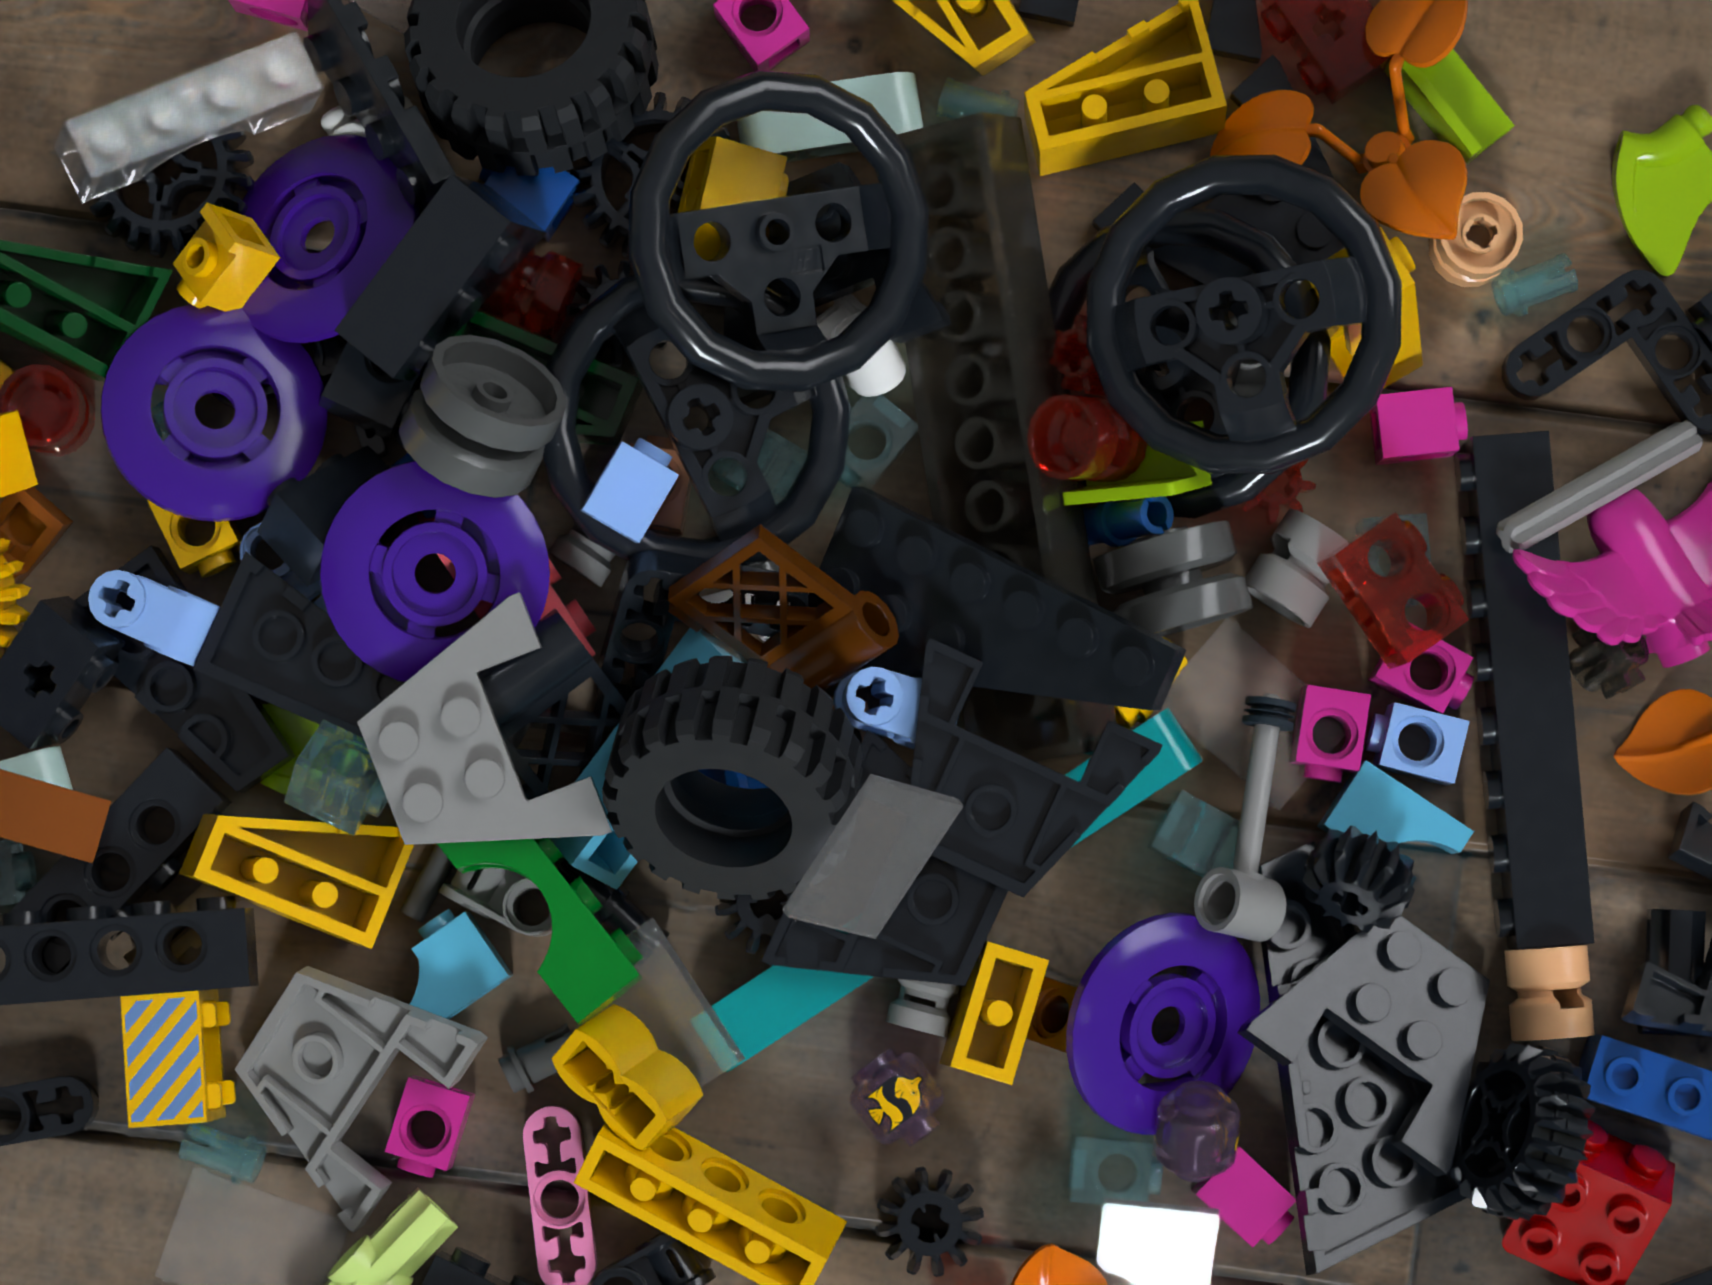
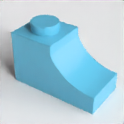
[1317,760,1474,854]
[410,909,513,1019]

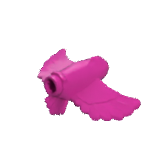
[1512,481,1712,668]

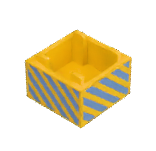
[120,989,236,1128]

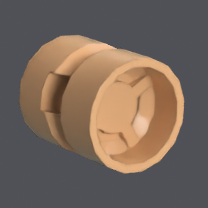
[1429,192,1523,287]
[1504,945,1595,1041]

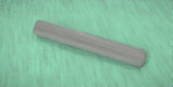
[1496,420,1703,553]

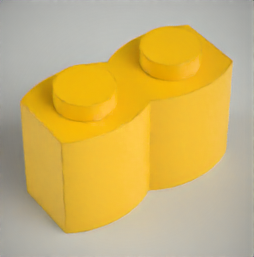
[551,1004,703,1150]

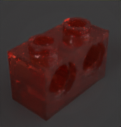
[1317,512,1469,670]

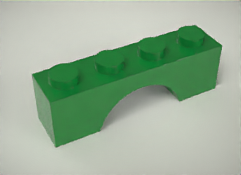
[437,838,643,1026]

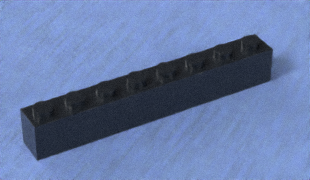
[1455,430,1595,949]

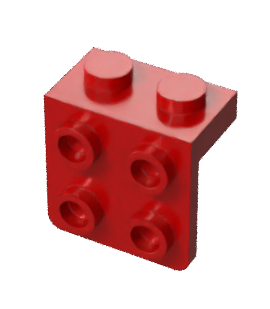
[1502,1120,1675,1285]

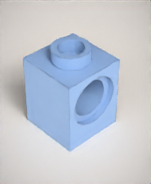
[580,438,679,543]
[1366,702,1470,786]

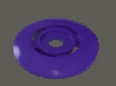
[242,134,420,343]
[100,304,327,522]
[320,460,550,682]
[1066,913,1260,1135]

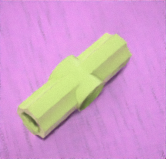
[324,1187,458,1285]

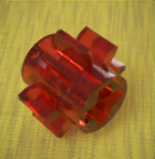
[1049,314,1106,396]
[1242,459,1316,525]

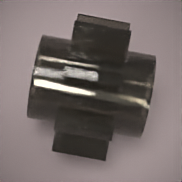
[1569,628,1649,699]

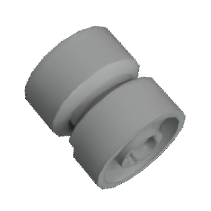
[1245,508,1359,628]

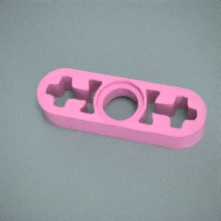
[523,1105,597,1285]

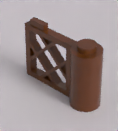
[668,524,899,691]

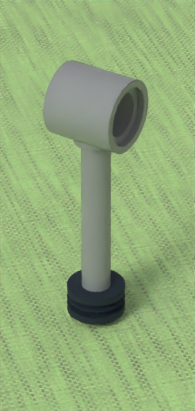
[1194,693,1297,942]

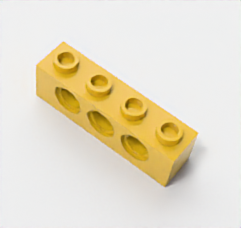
[573,1122,847,1285]

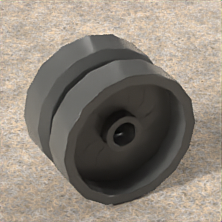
[398,335,567,498]
[1093,520,1254,637]

